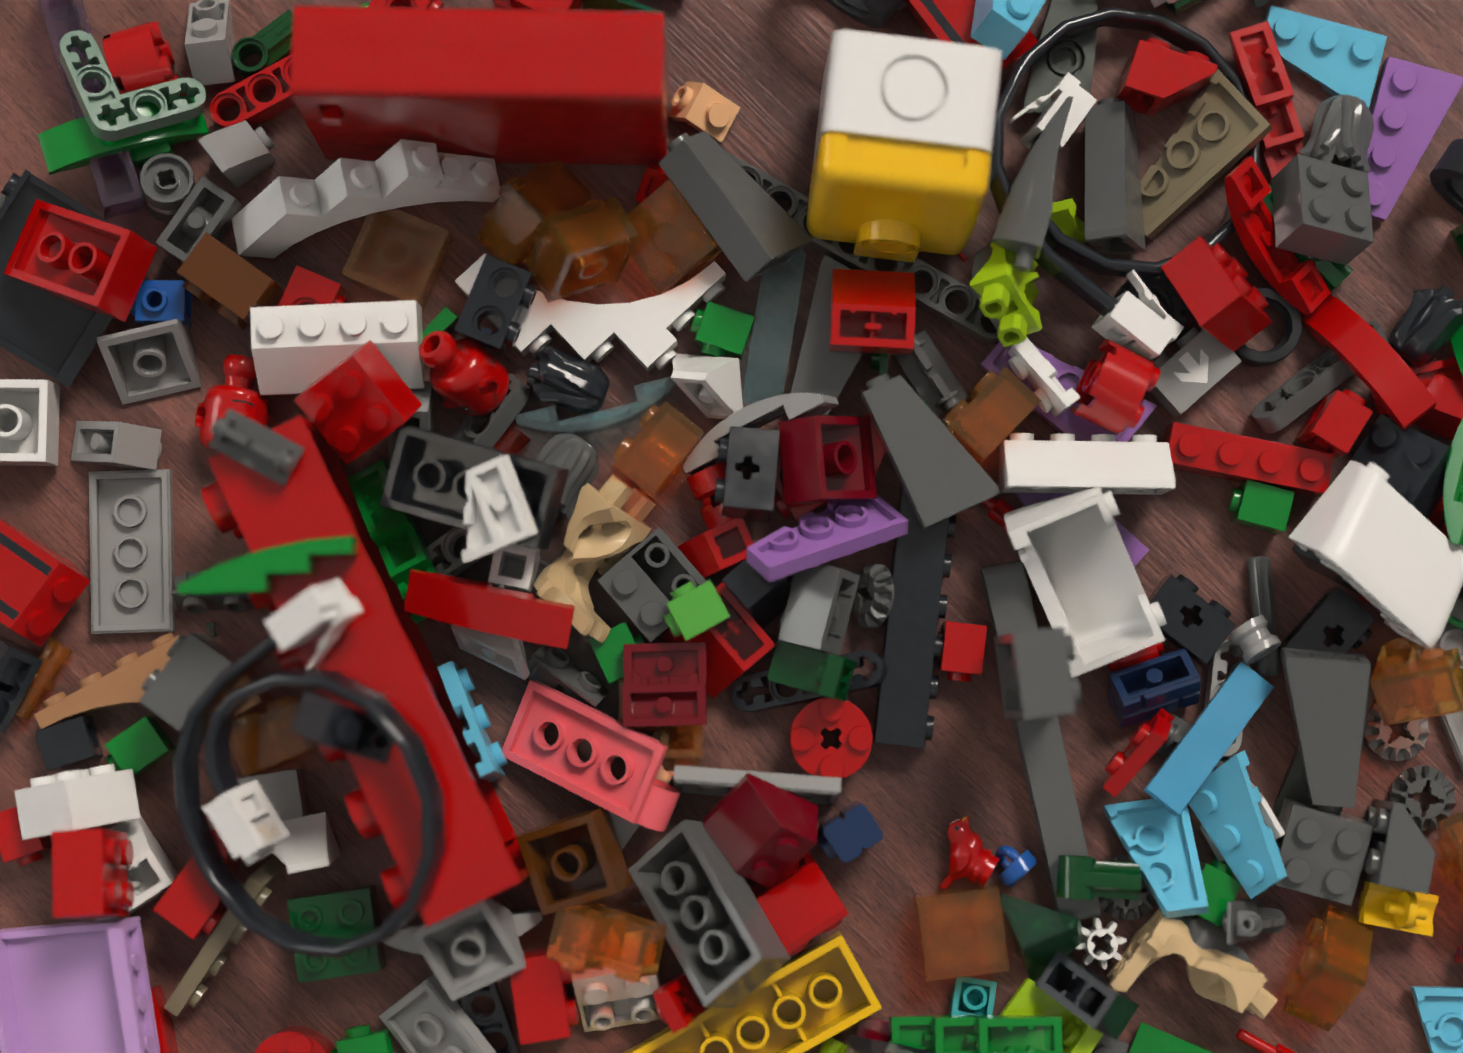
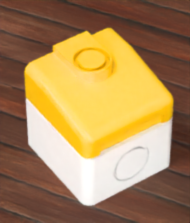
[806,30,1002,263]

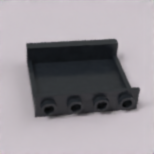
[0,169,114,387]

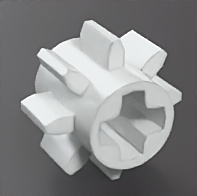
[1073,917,1127,970]

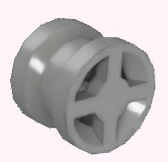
[1229,615,1281,665]

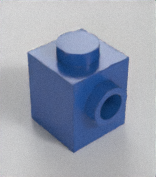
[130,280,193,327]

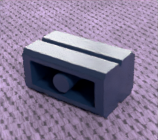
[1107,648,1201,728]
[817,801,884,863]

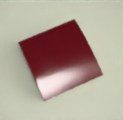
[622,642,708,727]

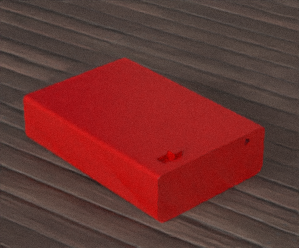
[290,6,669,165]

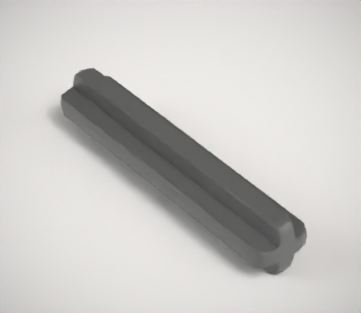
[1247,556,1281,676]

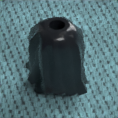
[1389,285,1463,367]
[527,345,610,415]

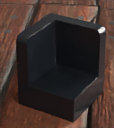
[36,716,104,771]

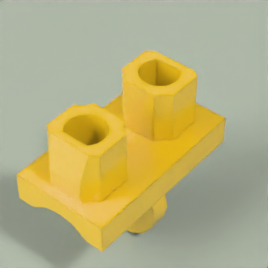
[1358,882,1439,937]

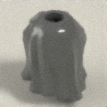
[1299,95,1374,173]
[535,433,599,520]

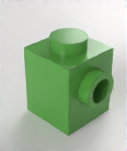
[664,580,730,641]

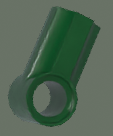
[232,9,293,79]
[1056,855,1141,900]

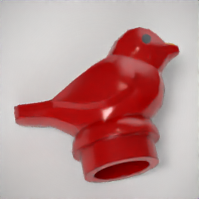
[939,816,1000,891]

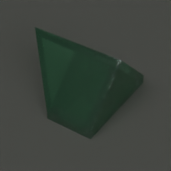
[999,893,1083,981]

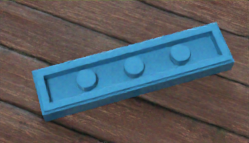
[1143,661,1274,816]

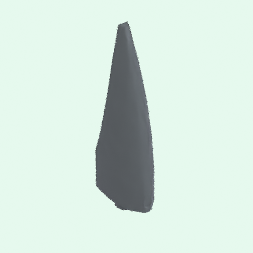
[992,96,1073,272]

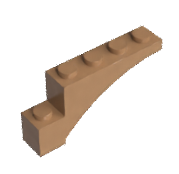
[33,632,269,729]

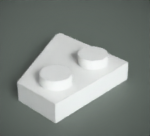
[1008,337,1080,417]
[461,455,539,563]

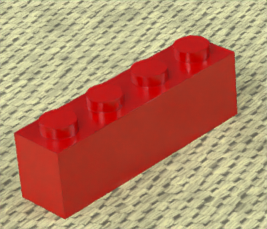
[1163,422,1334,498]

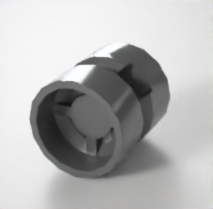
[140,153,196,223]

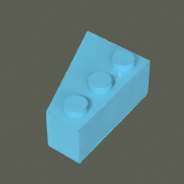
[971,0,1046,60]

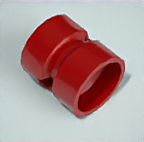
[686,463,743,530]

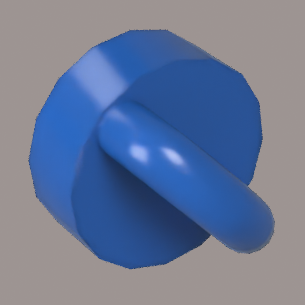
[995,845,1037,887]

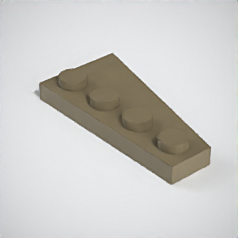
[1140,69,1273,240]
[164,855,286,1016]

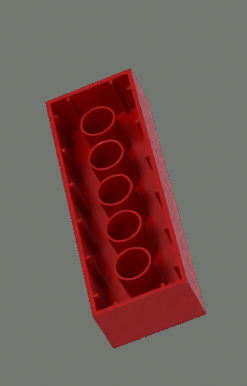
[201,415,529,927]

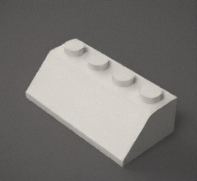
[250,300,425,396]
[999,433,1175,495]

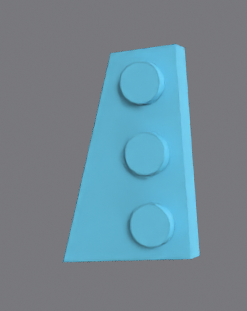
[1265,6,1387,109]
[437,661,508,782]
[1188,750,1287,899]
[1104,799,1208,918]
[1410,986,1463,1053]

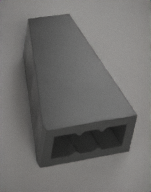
[1085,98,1146,257]
[658,131,812,282]
[791,255,864,416]
[861,373,1001,530]
[1280,647,1371,812]

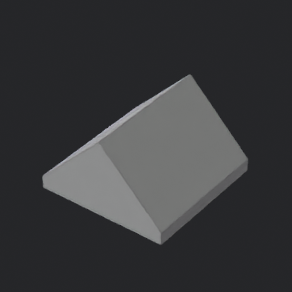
[97,319,201,405]
[410,898,526,1001]

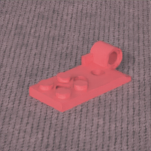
[502,680,681,832]

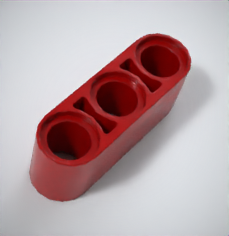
[209,55,296,129]

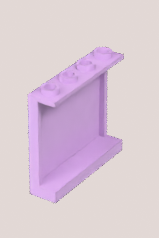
[0,917,161,1053]

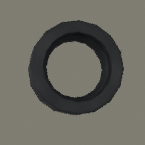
[1234,288,1302,367]

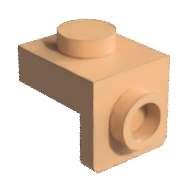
[668,82,740,143]

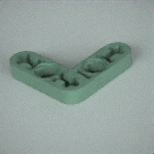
[59,30,206,141]

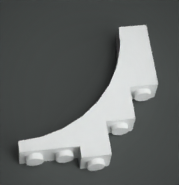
[232,139,502,258]
[455,253,726,373]

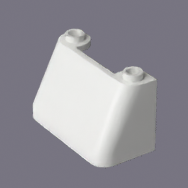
[1288,460,1463,650]
[1004,486,1167,678]

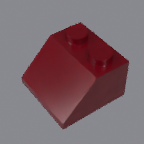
[778,415,877,504]
[703,773,818,889]

